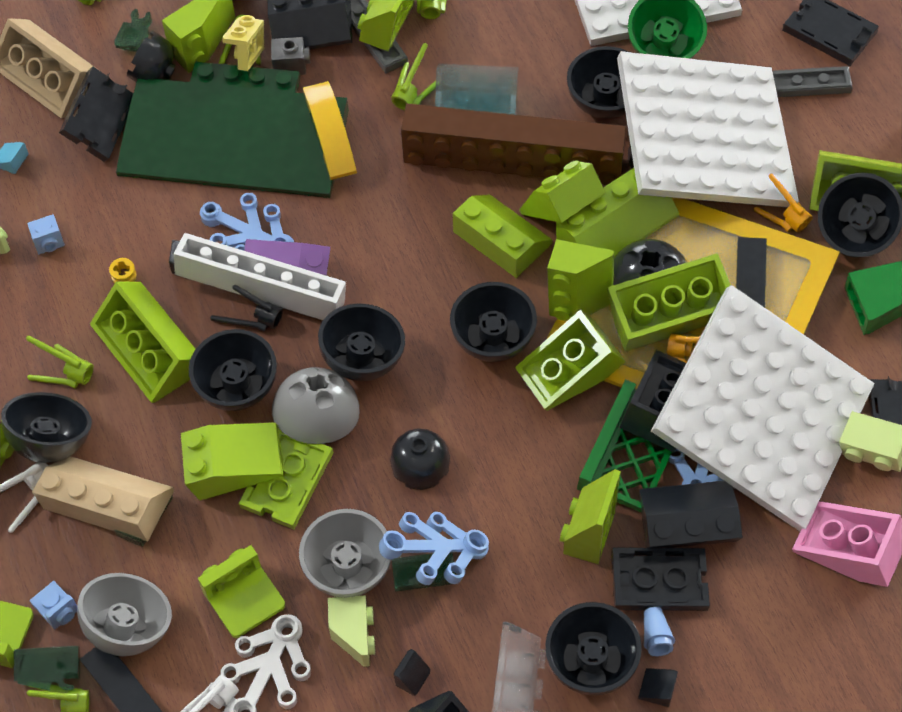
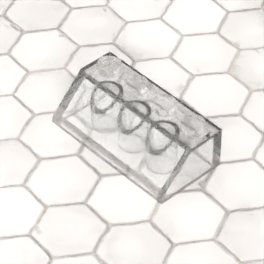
[492,622,546,712]

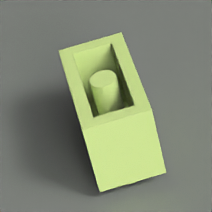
[839,411,902,472]

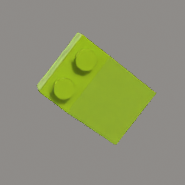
[162,0,235,73]
[519,161,606,223]
[515,310,626,411]
[181,422,283,501]
[560,469,621,565]

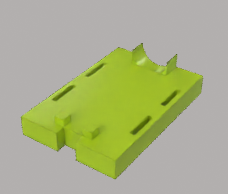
[239,428,334,530]

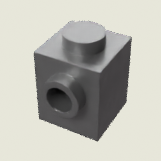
[271,37,310,75]

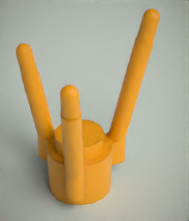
[754,173,813,233]
[667,333,700,363]

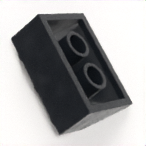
[267,0,352,50]
[639,481,743,548]

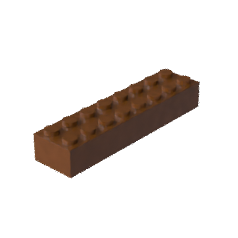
[401,103,626,185]

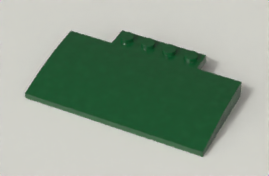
[116,61,349,198]

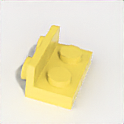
[222,15,264,71]

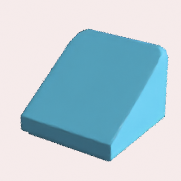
[0,142,29,174]

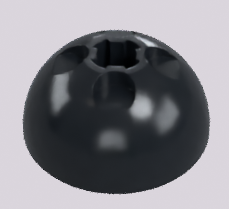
[567,46,628,119]
[818,173,902,257]
[614,239,687,285]
[450,282,537,362]
[318,303,405,381]
[189,329,277,411]
[1,392,92,463]
[545,602,642,696]

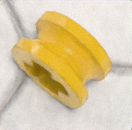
[109,258,137,283]

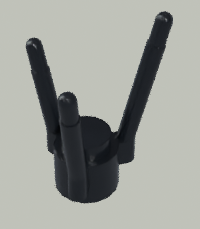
[210,285,283,332]

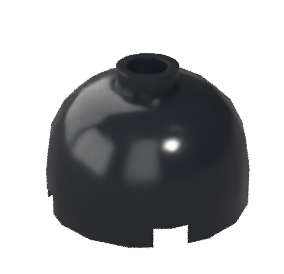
[127,31,176,82]
[390,428,450,490]

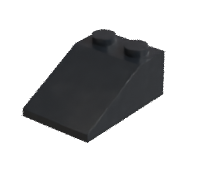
[619,350,686,453]

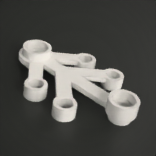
[220,614,311,712]

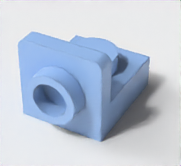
[27,214,65,255]
[29,581,77,630]

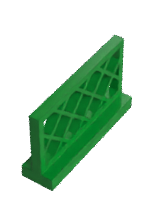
[577,379,672,512]

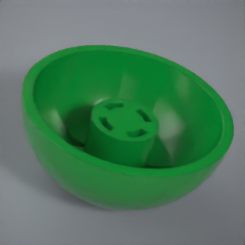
[628,0,707,59]

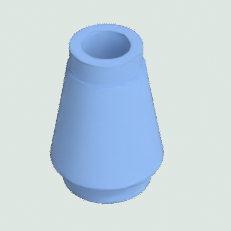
[644,607,675,656]

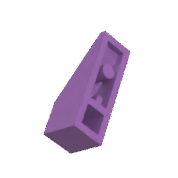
[244,239,330,276]

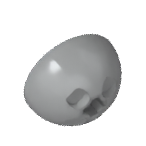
[272,367,360,444]
[299,509,391,598]
[77,573,172,656]

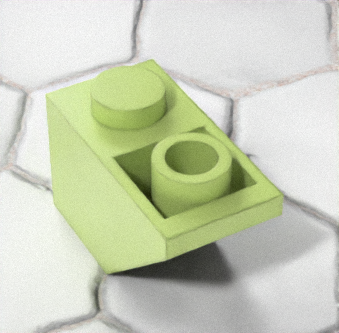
[328,595,375,666]

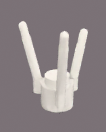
[0,462,48,533]
[180,675,239,712]

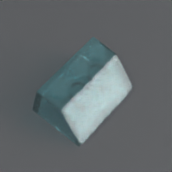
[435,63,519,115]

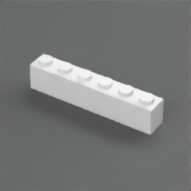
[174,233,346,320]

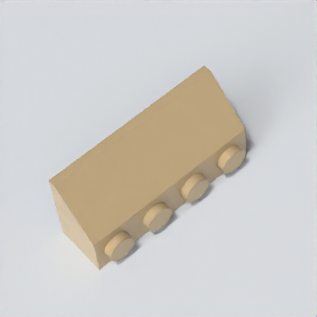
[0,19,100,118]
[32,456,174,542]

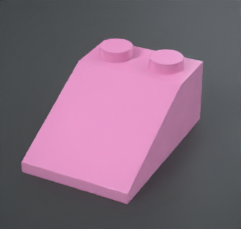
[792,501,902,587]

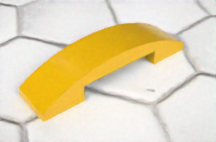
[303,81,357,180]

